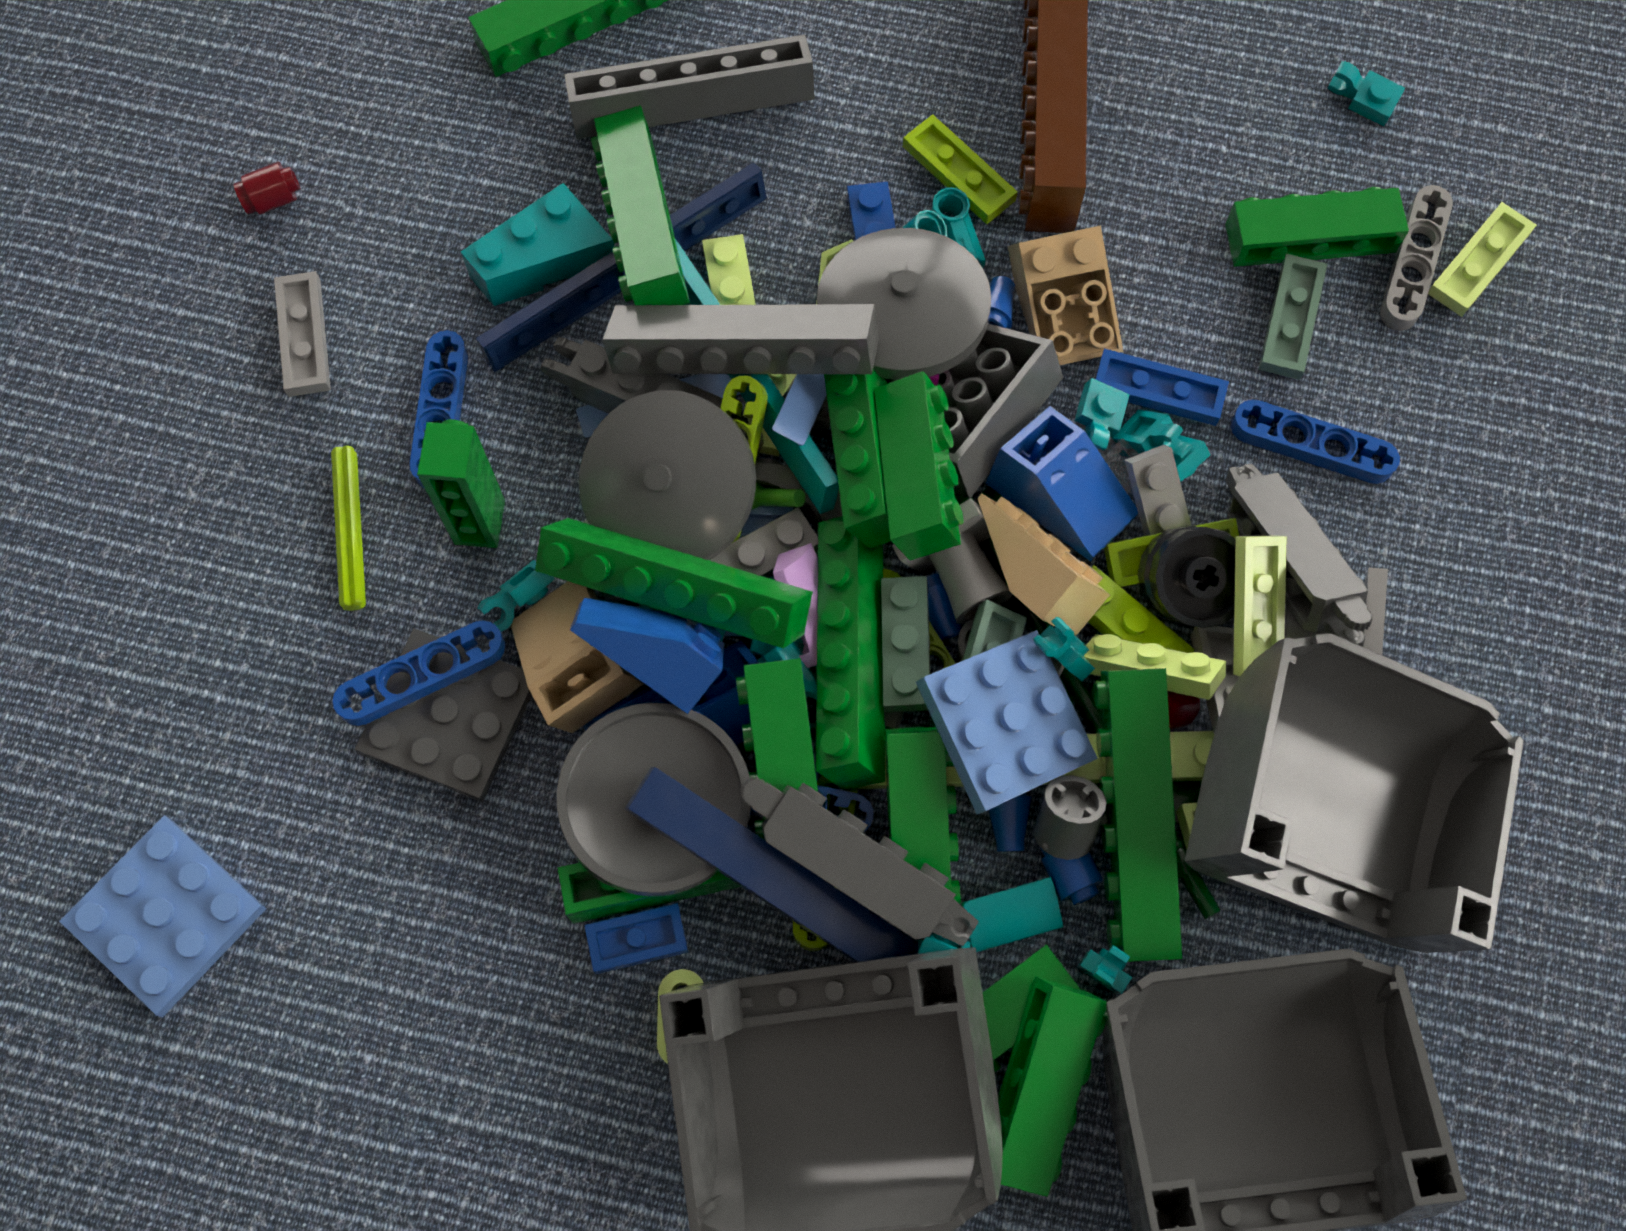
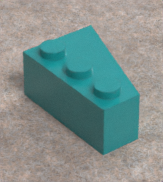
[461,183,615,306]

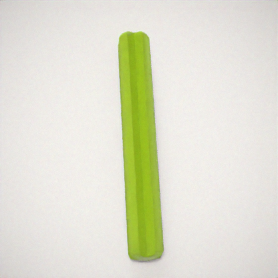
[331,445,366,611]

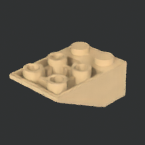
[1008,225,1123,365]
[978,494,1110,635]
[511,581,645,733]

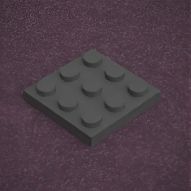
[354,628,532,802]

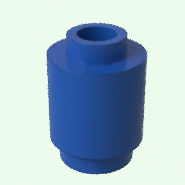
[1040,847,1104,906]

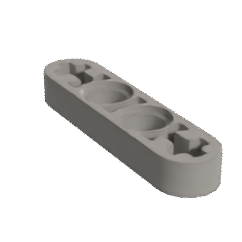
[1380,185,1453,331]

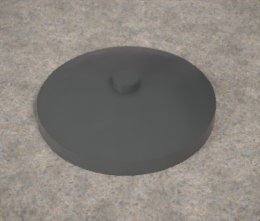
[817,228,991,380]
[579,390,756,560]
[556,703,751,896]

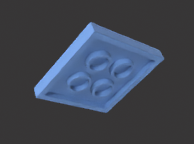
[916,630,1098,814]
[59,815,267,1017]

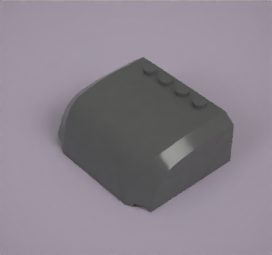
[1185,633,1524,953]
[659,947,1003,1231]
[1103,949,1467,1231]

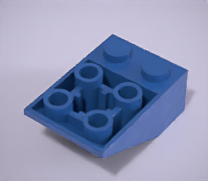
[986,406,1139,562]

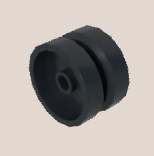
[1137,525,1236,628]

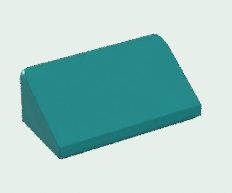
[961,877,1064,953]

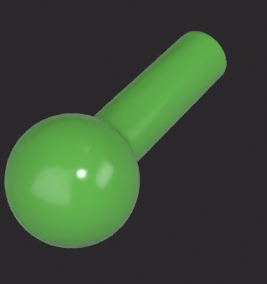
[751,483,805,510]

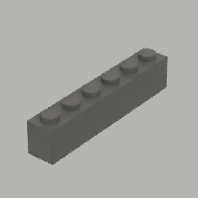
[564,34,815,139]
[603,304,879,374]

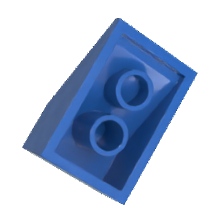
[570,598,724,714]

